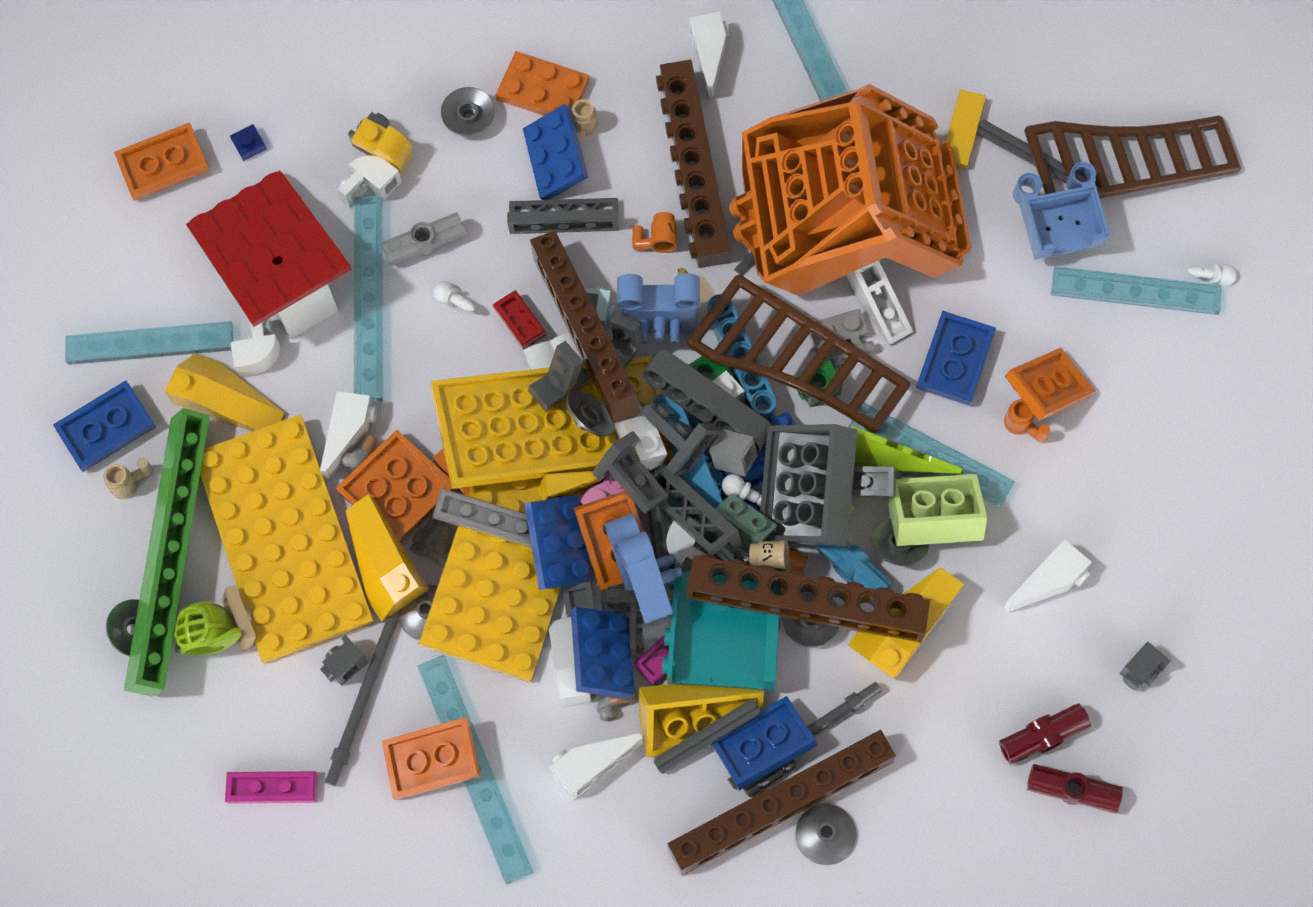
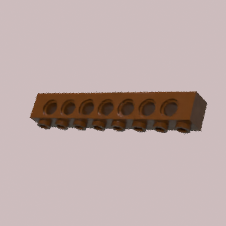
[656,59,731,268]
[530,230,640,424]
[686,554,930,643]
[667,729,896,876]

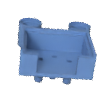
[1013,162,1110,260]
[617,273,700,344]
[604,513,683,624]

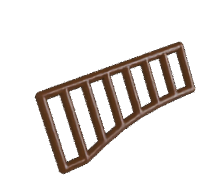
[1024,115,1241,198]
[686,275,910,433]

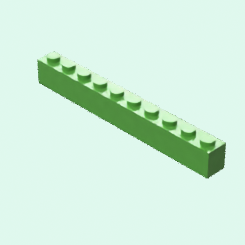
[124,408,210,697]

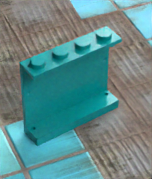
[662,562,782,691]

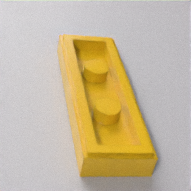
[946,89,986,170]

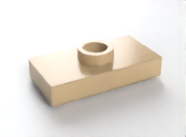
[221,585,256,650]

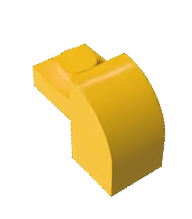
[351,117,413,175]

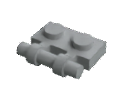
[809,308,875,367]

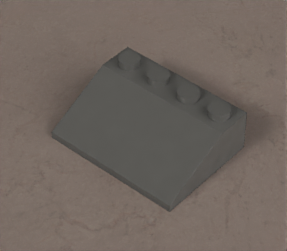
[760,424,857,546]

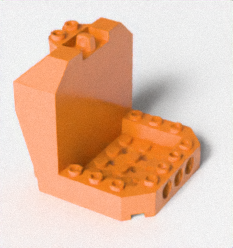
[729,84,972,296]

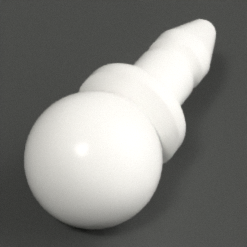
[1187,264,1237,287]
[434,281,476,311]
[722,474,762,506]

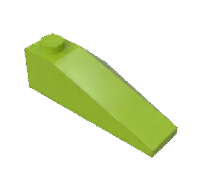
[850,425,964,475]

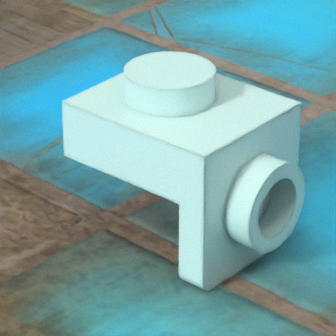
[584,286,615,332]

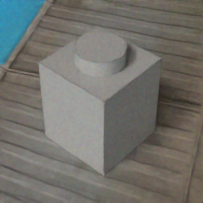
[709,429,758,477]

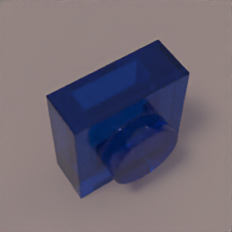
[229,124,267,161]

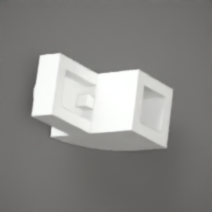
[338,156,402,208]
[231,319,280,378]
[666,514,707,566]

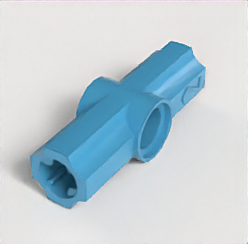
[812,543,893,589]

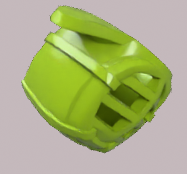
[173,601,241,655]

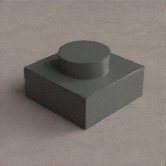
[562,582,595,617]

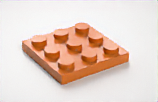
[335,430,457,543]

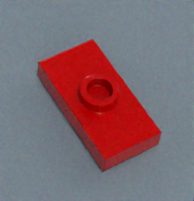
[492,290,547,350]

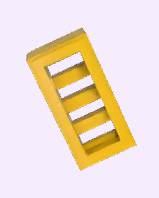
[540,471,599,500]

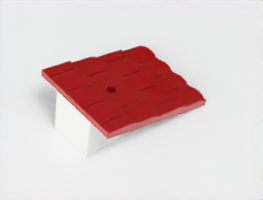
[186,170,352,339]

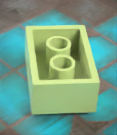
[888,474,987,546]

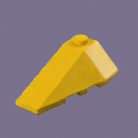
[164,353,285,432]
[345,494,429,622]
[848,567,965,680]
[639,684,764,757]

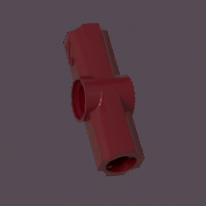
[998,703,1092,765]
[1027,764,1123,814]

